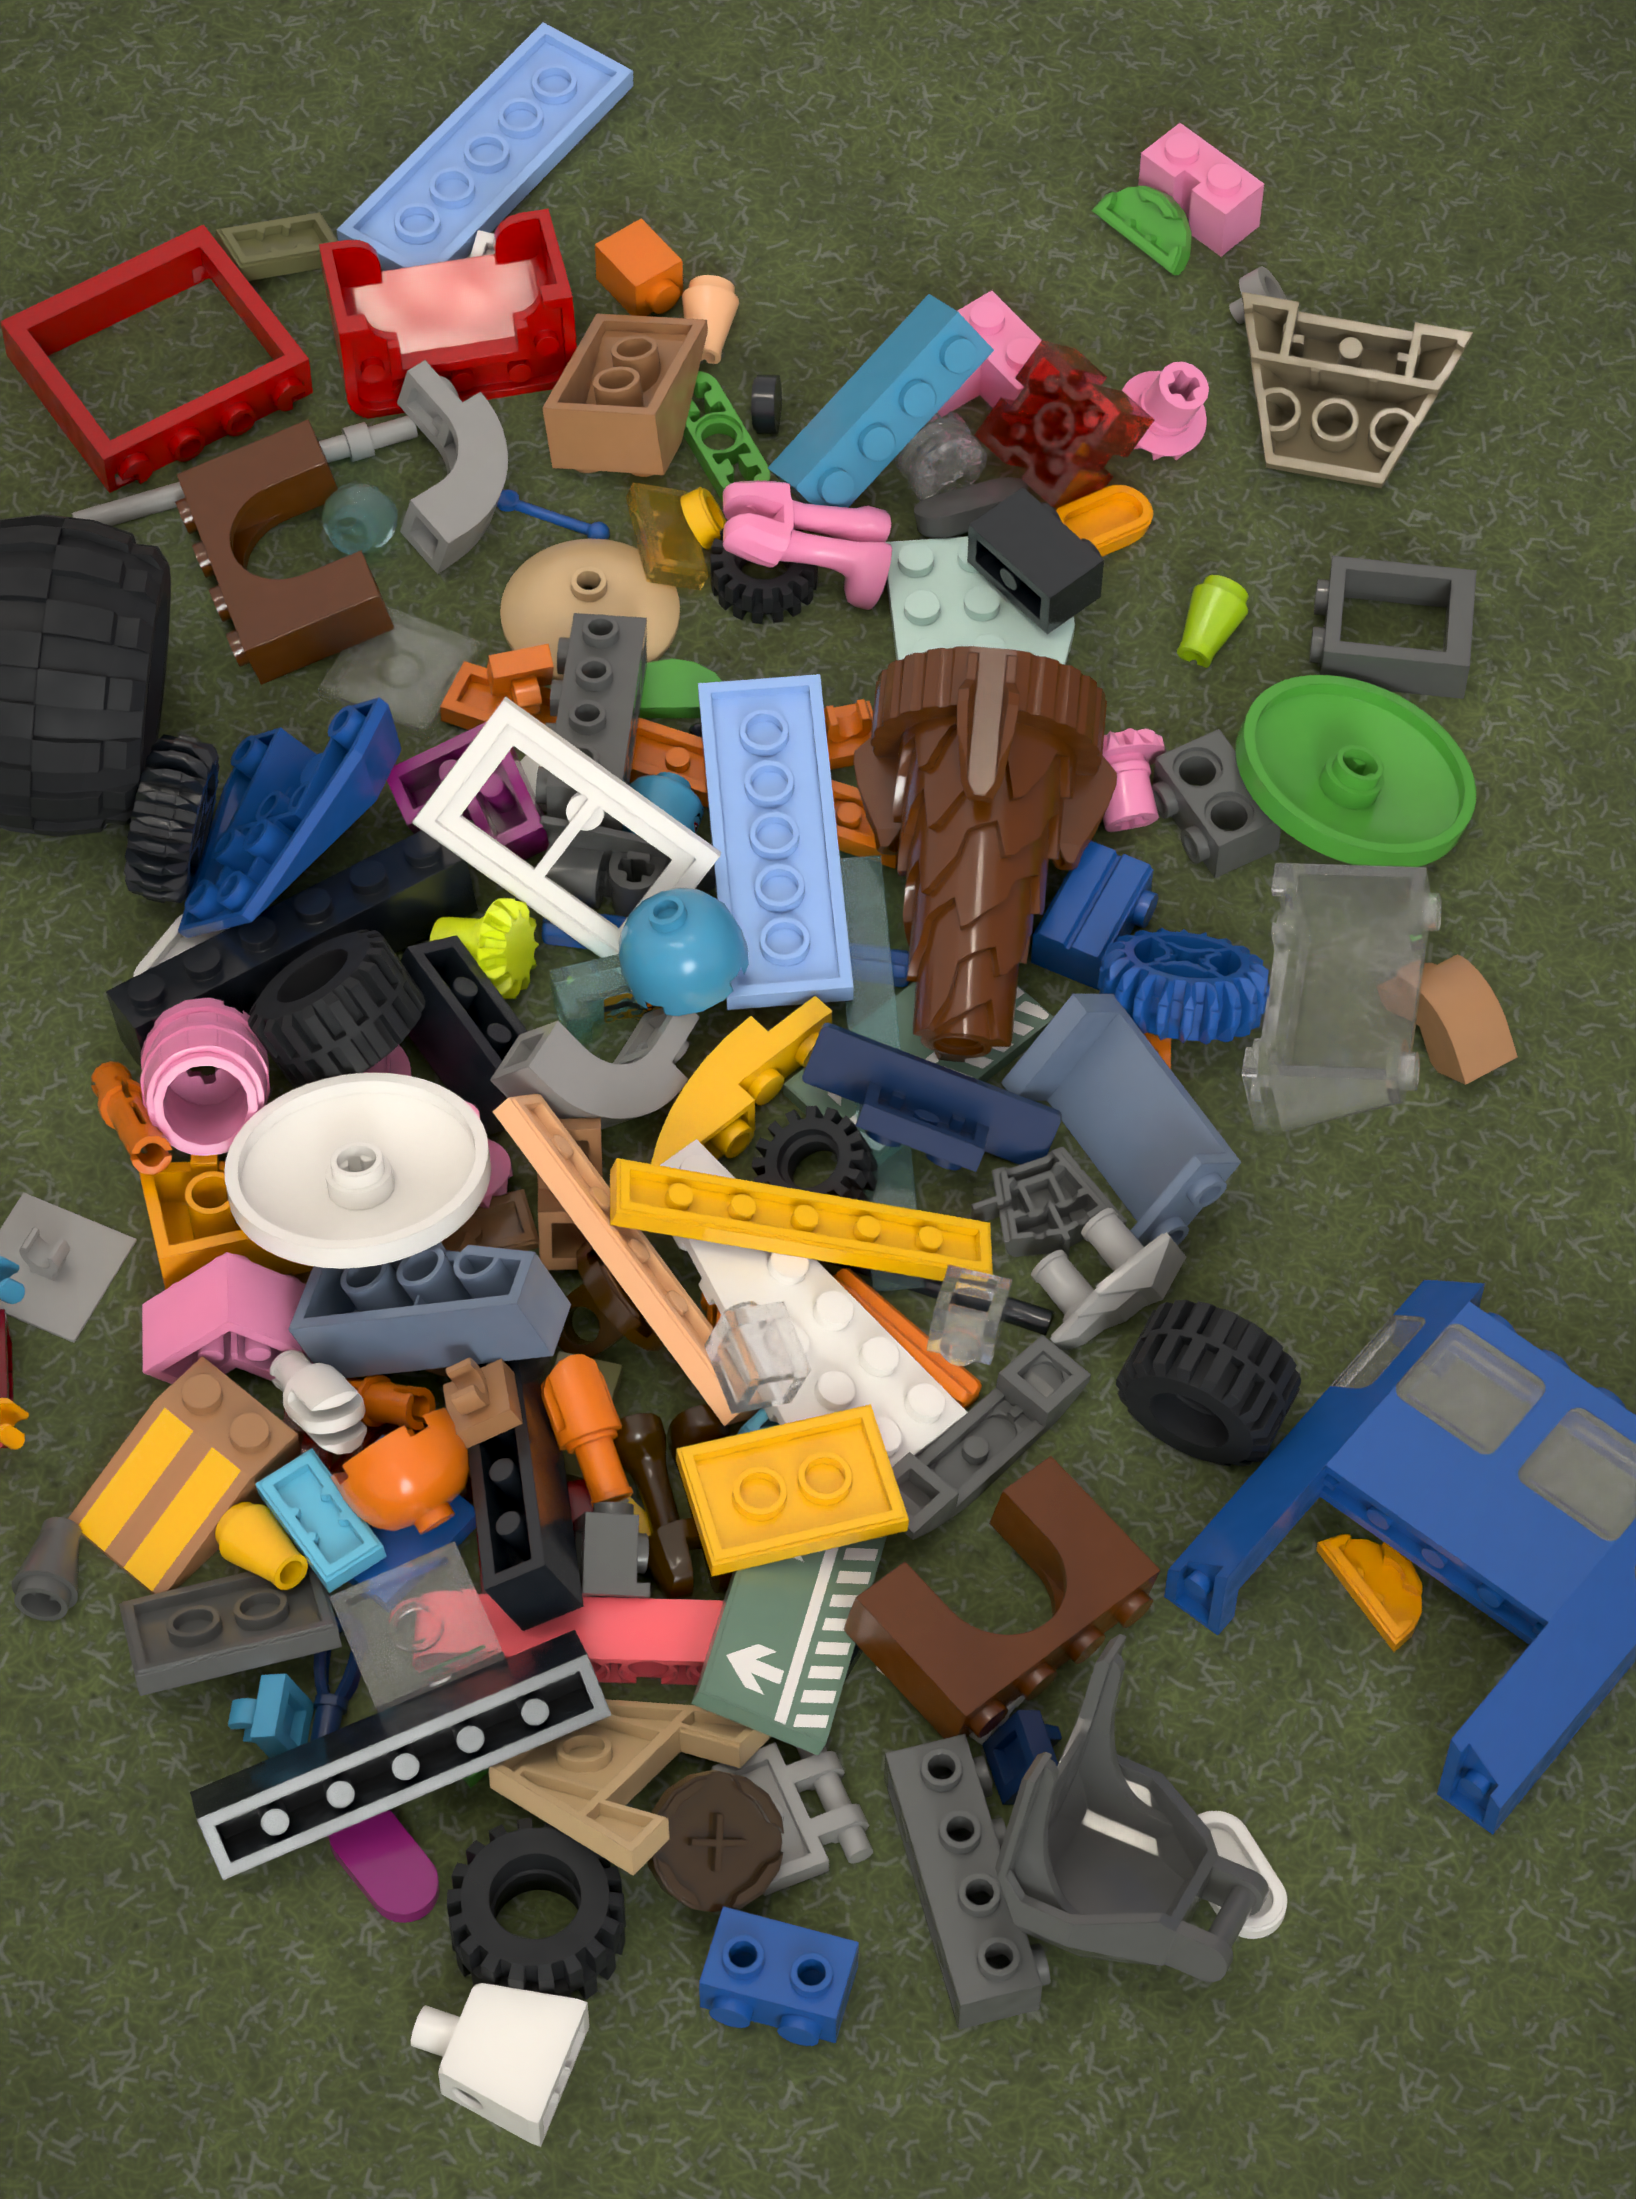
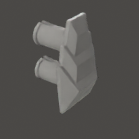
[1031,1208,1186,1351]

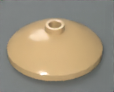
[500,538,680,680]

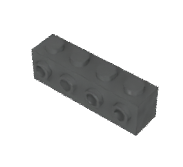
[536,613,647,831]
[884,1734,1051,2030]

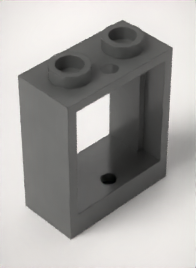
[1309,556,1477,699]

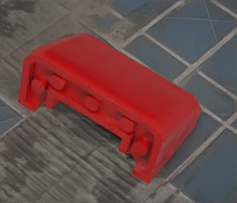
[319,209,577,419]

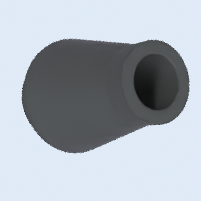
[11,1517,82,1621]

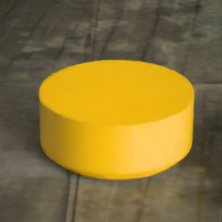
[680,487,726,550]

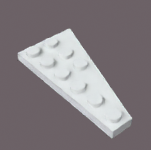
[660,1139,968,1467]

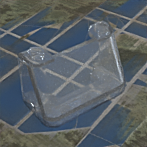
[1242,863,1442,1133]

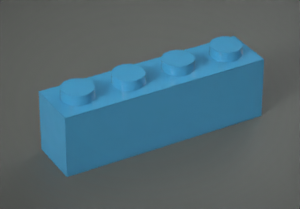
[768,294,994,508]

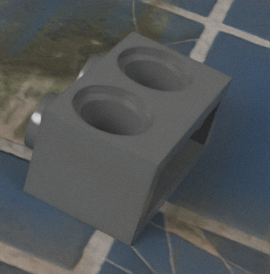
[1151,729,1281,878]

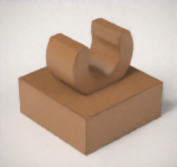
[443,1358,523,1449]

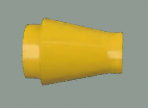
[215,1502,308,1590]

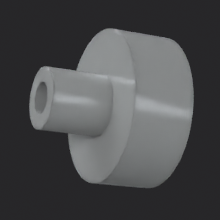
[1229,266,1287,324]

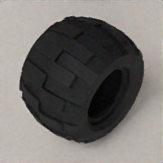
[0,514,171,837]

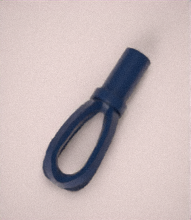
[310,1617,369,1741]

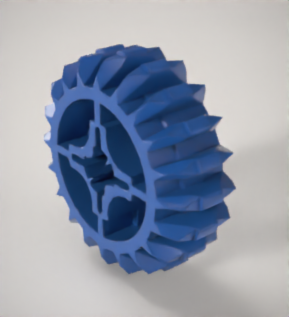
[1097,928,1270,1045]

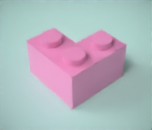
[931,291,1064,431]
[142,1252,313,1384]

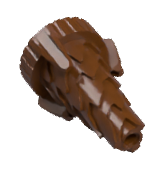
[853,646,1117,1062]

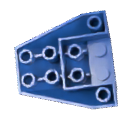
[178,697,402,938]

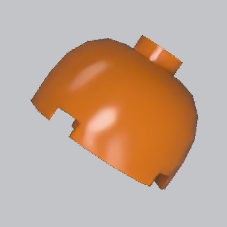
[331,1408,470,1535]

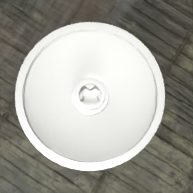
[224,1072,491,1269]

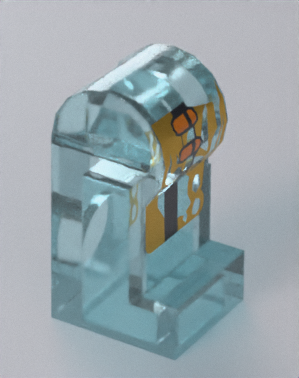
[550,954,662,1045]

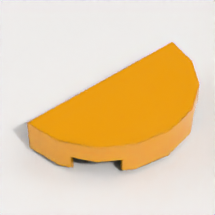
[1316,1534,1422,1652]

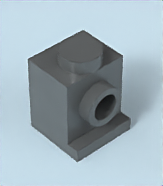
[574,1502,650,1598]

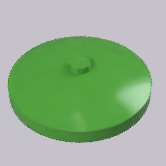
[1236,675,1476,870]

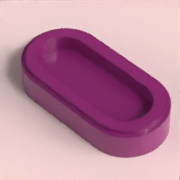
[328,1810,440,1923]

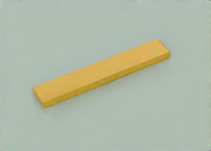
[610,1158,993,1288]

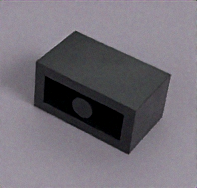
[967,487,1104,635]

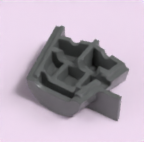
[971,1147,1127,1257]

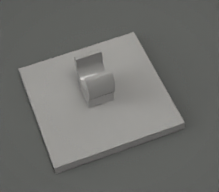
[0,1192,137,1343]

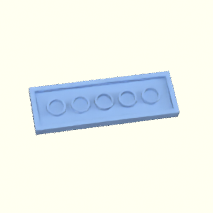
[337,22,633,271]
[698,674,854,1010]

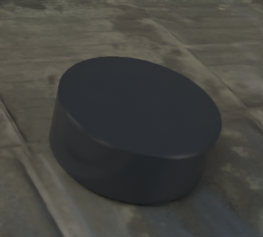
[751,374,782,434]

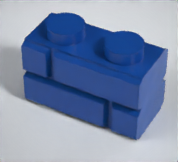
[1031,841,1158,990]

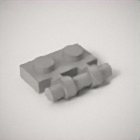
[712,1742,873,1896]

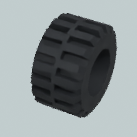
[248,930,425,1088]
[1116,1300,1301,1467]
[447,1817,626,2000]

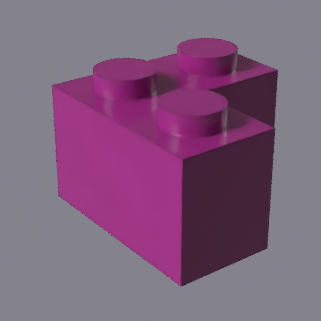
[387,722,549,860]

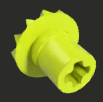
[430,898,539,999]

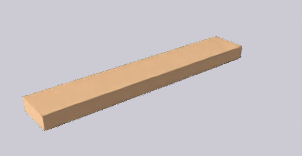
[493,1094,763,1426]

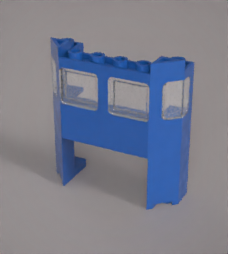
[1164,1280,1636,1835]

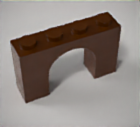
[175,419,395,685]
[843,1456,1161,1739]

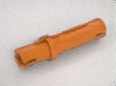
[91,1061,172,1175]

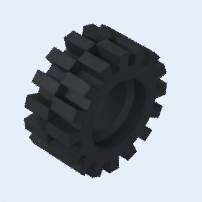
[710,528,818,624]
[752,1106,878,1202]

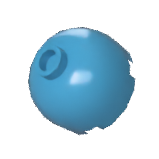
[619,888,749,1016]

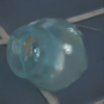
[322,482,398,555]

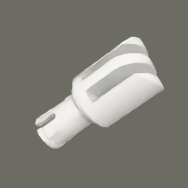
[270,1350,367,1454]

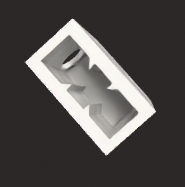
[411,1983,590,2147]

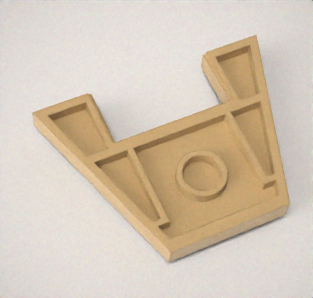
[489,1699,771,1876]

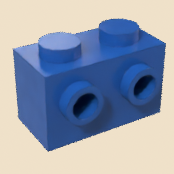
[699,1906,859,2046]

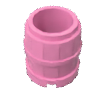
[140,998,270,1156]

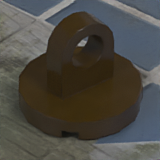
[557,1240,665,1357]
[647,1770,784,1912]

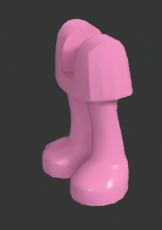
[723,480,892,610]

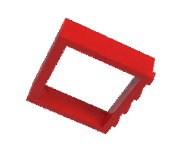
[0,224,313,493]

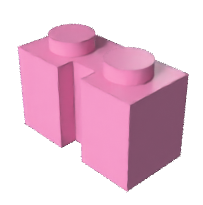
[1138,123,1264,257]

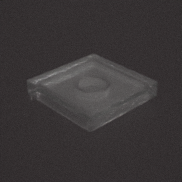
[318,606,482,741]
[329,1541,506,1712]

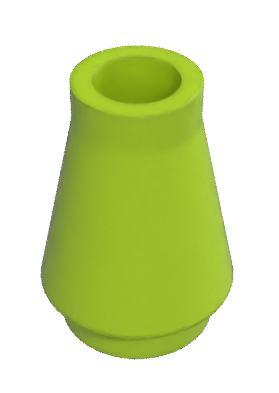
[1177,575,1249,668]

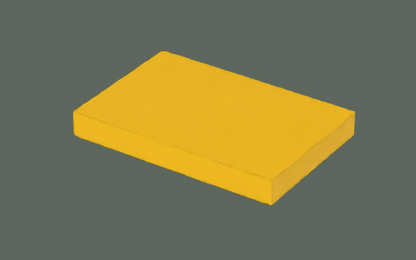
[676,1404,909,1576]

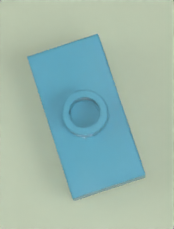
[255,1448,387,1593]

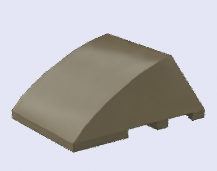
[1242,292,1473,488]

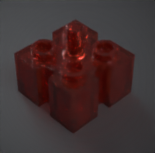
[974,340,1155,508]

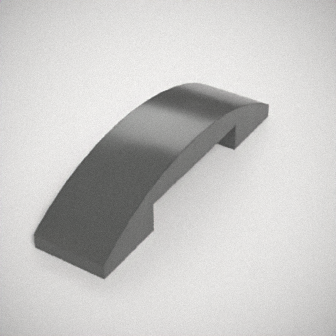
[892,1335,1091,1540]

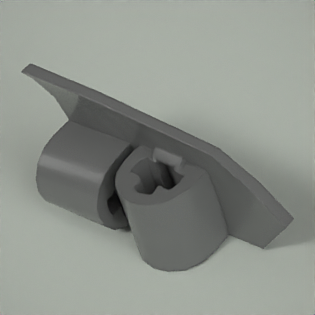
[539,816,716,917]

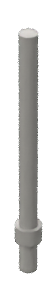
[72,415,418,526]

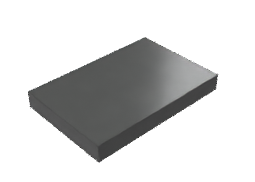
[119,1564,342,1696]

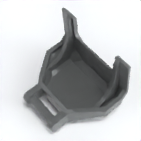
[995,1634,1269,1982]

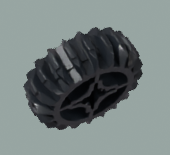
[124,734,220,903]

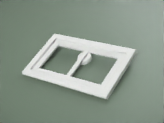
[412,697,721,973]

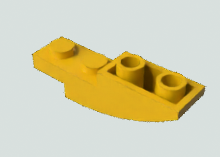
[651,996,832,1165]

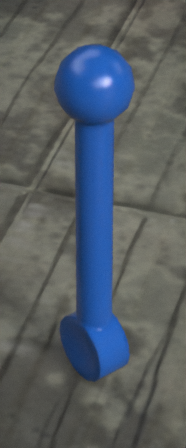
[497,489,610,540]

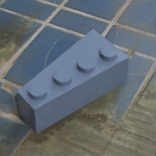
[288,1242,571,1378]

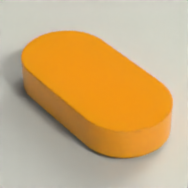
[1056,485,1153,557]

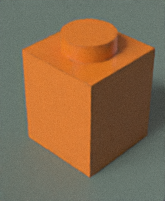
[595,218,683,316]

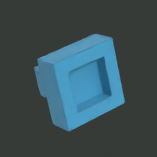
[228,1674,314,1758]

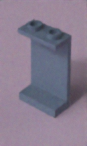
[1001,994,1241,1247]

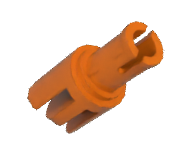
[541,1354,633,1508]

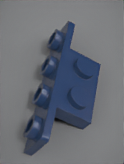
[802,1023,1062,1172]

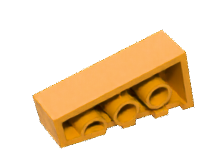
[139,1154,313,1290]

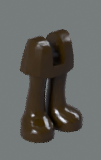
[613,1404,733,1599]

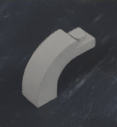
[397,360,508,574]
[490,1008,700,1129]

